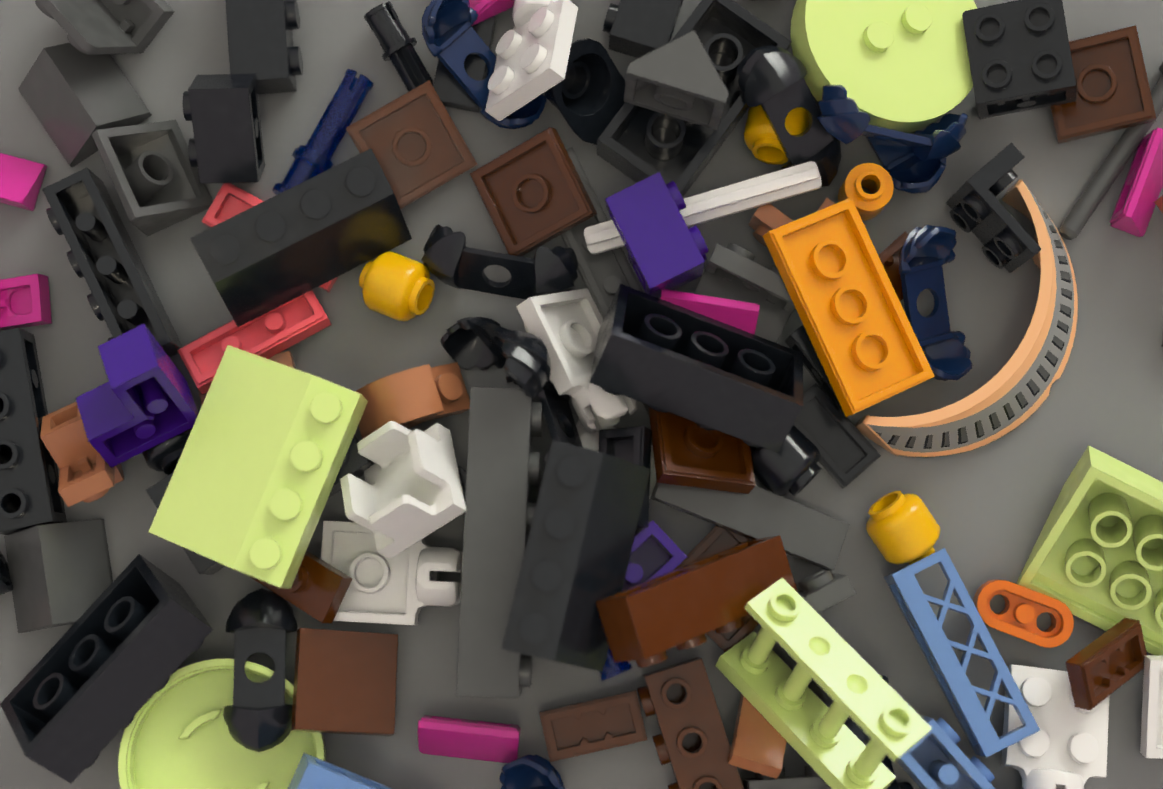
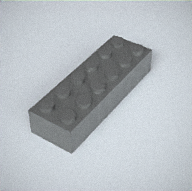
[456,387,543,698]

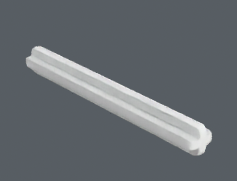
[584,161,822,255]

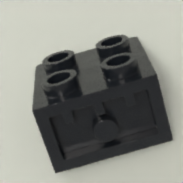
[962,0,1076,120]
[946,142,1041,273]

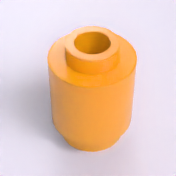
[838,163,894,221]

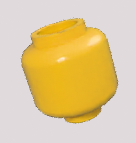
[744,105,809,165]
[359,251,435,322]
[866,491,941,565]

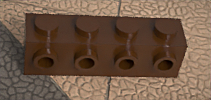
[596,535,798,668]
[637,657,744,789]

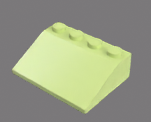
[148,345,368,589]
[1017,445,1163,656]

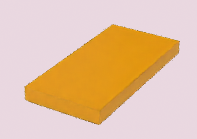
[762,198,935,417]

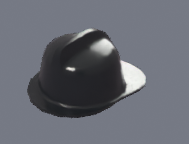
[544,38,625,145]

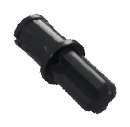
[364,2,433,92]

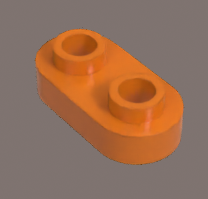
[973,579,1074,648]

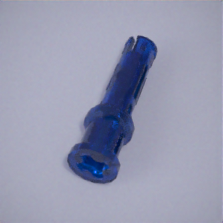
[272,69,374,195]

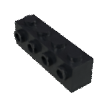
[42,168,182,358]
[0,328,67,535]

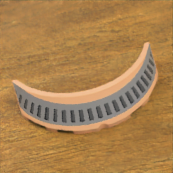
[855,180,1078,457]

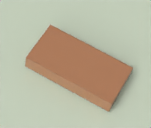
[728,694,786,779]

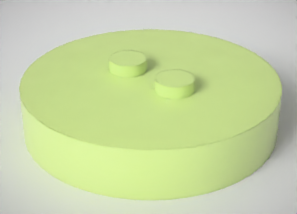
[790,0,977,133]
[118,658,326,789]

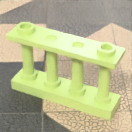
[715,578,932,789]

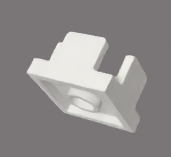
[340,421,467,559]

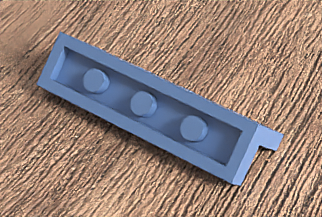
[884,548,1040,758]

